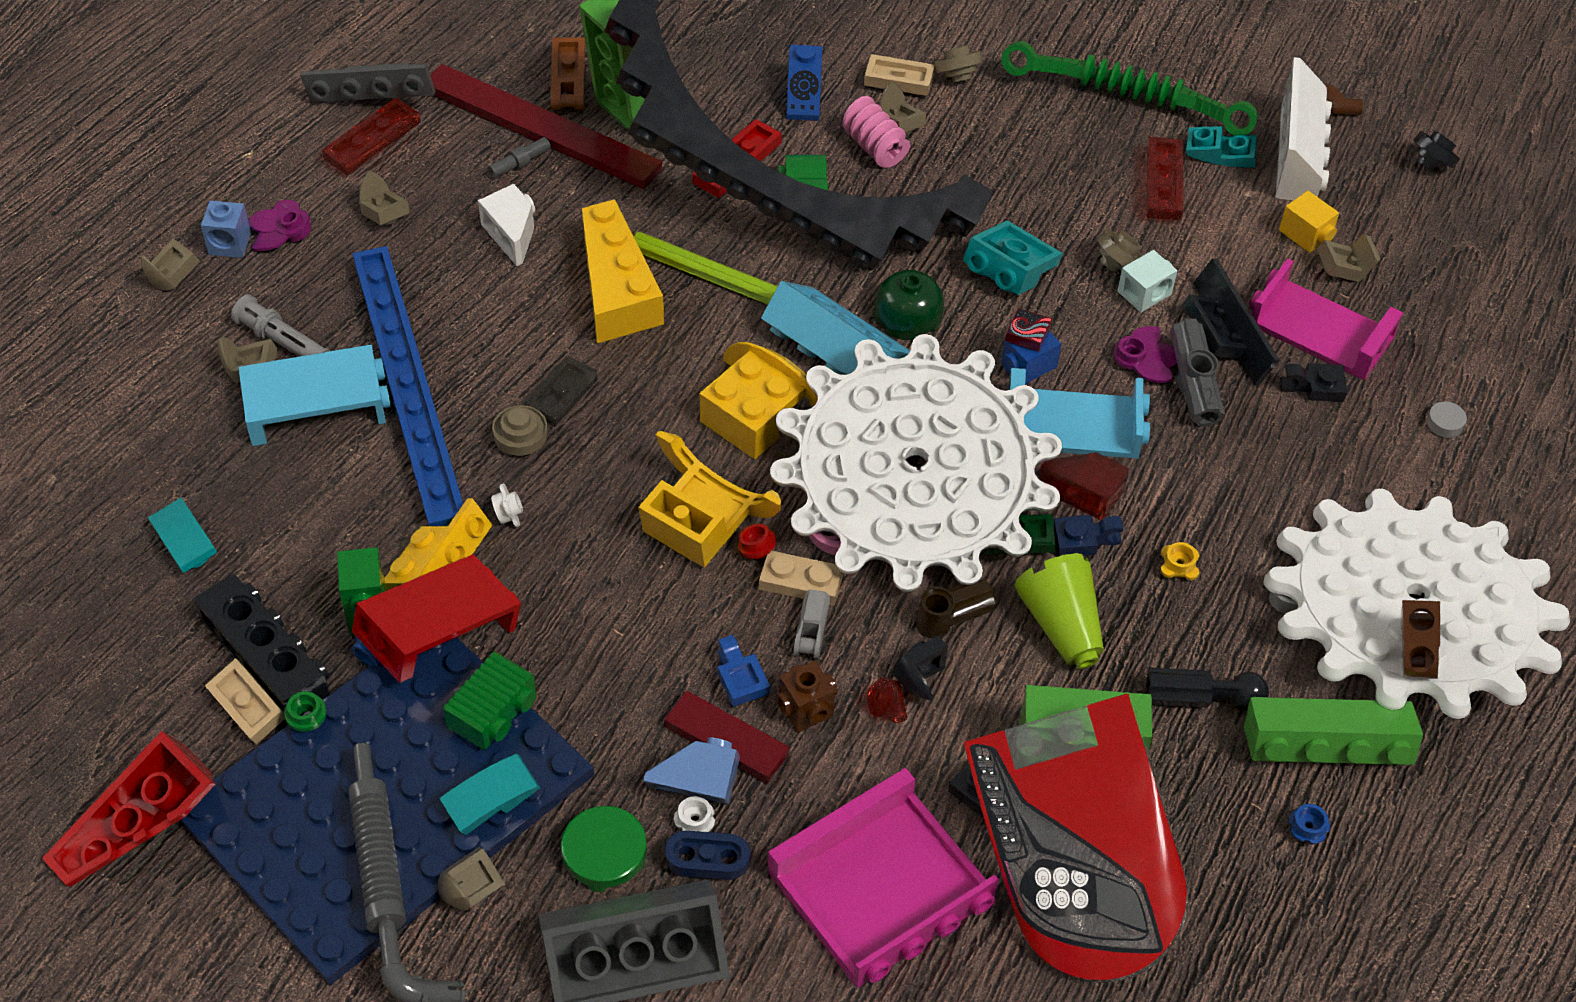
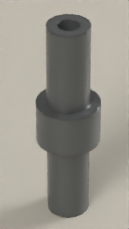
[487,137,551,178]

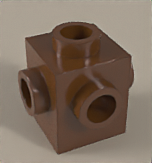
[776,660,838,732]

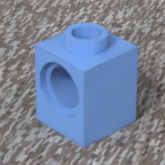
[201,200,251,258]

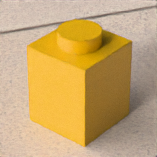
[1279,190,1339,253]

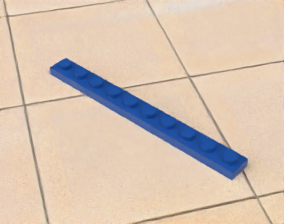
[352,246,463,526]

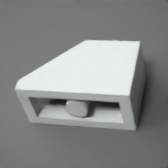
[478,184,535,266]

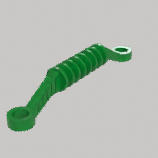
[1002,41,1258,136]

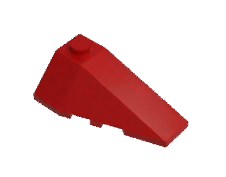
[42,731,216,887]

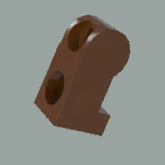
[1401,600,1440,679]

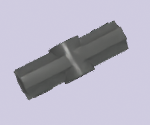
[1170,319,1225,426]

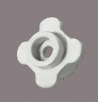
[491,483,523,527]

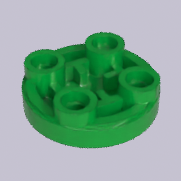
[561,806,647,892]

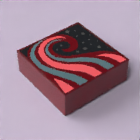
[1005,308,1052,352]

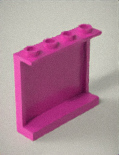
[767,767,999,988]

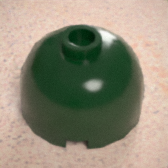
[874,270,945,340]

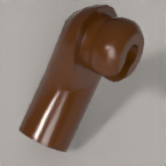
[1324,84,1363,116]

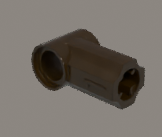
[916,579,996,638]

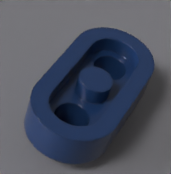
[665,831,750,880]

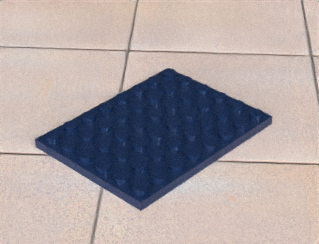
[178,637,594,986]

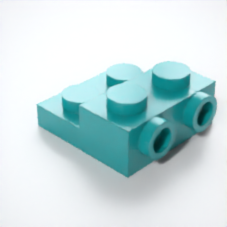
[963,220,1063,295]

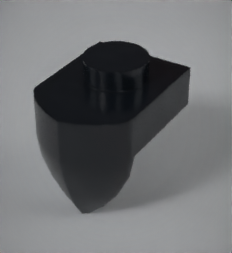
[892,635,948,701]

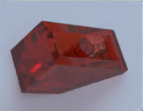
[1039,452,1129,520]

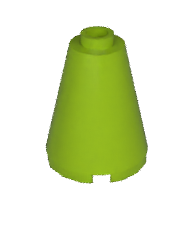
[1014,553,1104,669]

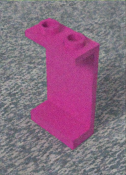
[1249,258,1403,381]

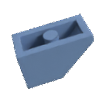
[643,737,740,805]

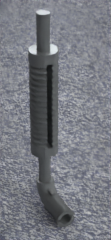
[348,743,466,1002]

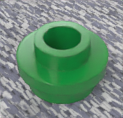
[284,691,327,732]

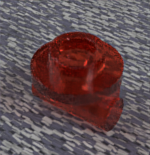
[867,677,908,723]

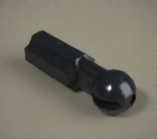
[1145,667,1269,711]

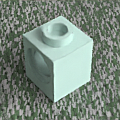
[1117,250,1177,312]

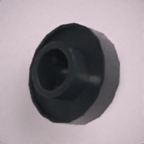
[1413,130,1460,171]

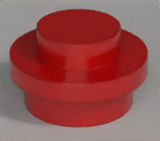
[738,524,777,559]

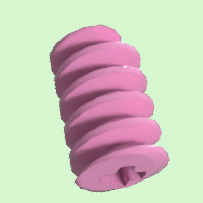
[843,96,911,168]

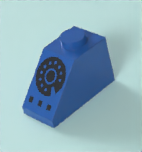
[786,45,823,121]

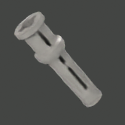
[231,294,329,357]

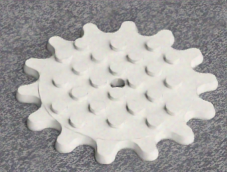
[770,334,1062,592]
[1263,489,1570,719]

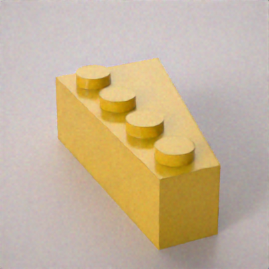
[582,199,664,344]

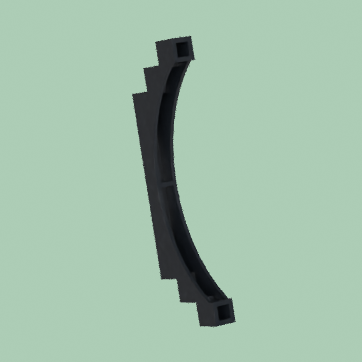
[604,0,994,270]

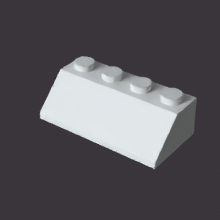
[1275,57,1332,200]

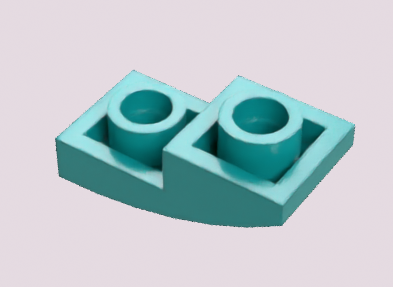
[1186,126,1257,168]
[148,497,218,573]
[439,754,540,835]

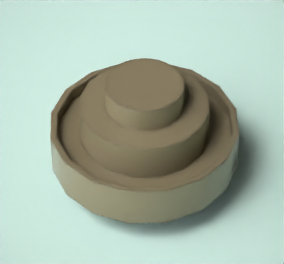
[934,45,983,82]
[1097,229,1142,273]
[492,405,548,456]

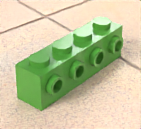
[1244,697,1423,765]

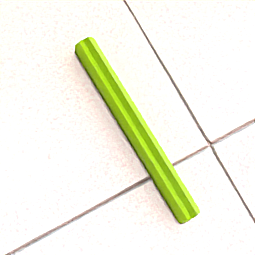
[634,232,778,305]

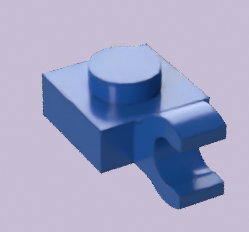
[717,635,770,707]

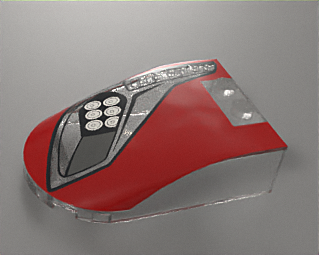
[964,693,1189,983]

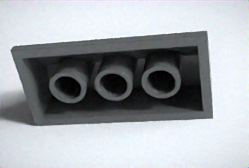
[538,879,730,1002]

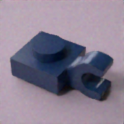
[1053,515,1123,556]

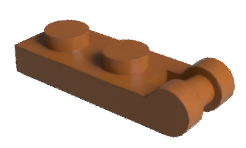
[550,37,585,111]

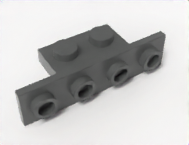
[300,63,436,102]

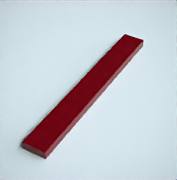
[430,64,662,189]

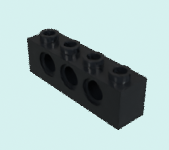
[193,573,329,716]

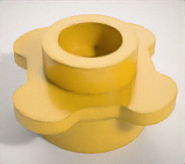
[1161,542,1199,580]

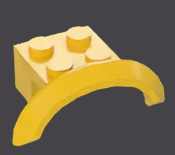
[699,342,818,459]
[638,431,781,568]

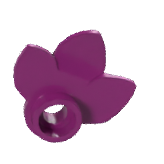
[248,199,311,251]
[1113,326,1178,383]

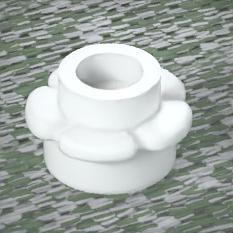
[674,796,715,832]

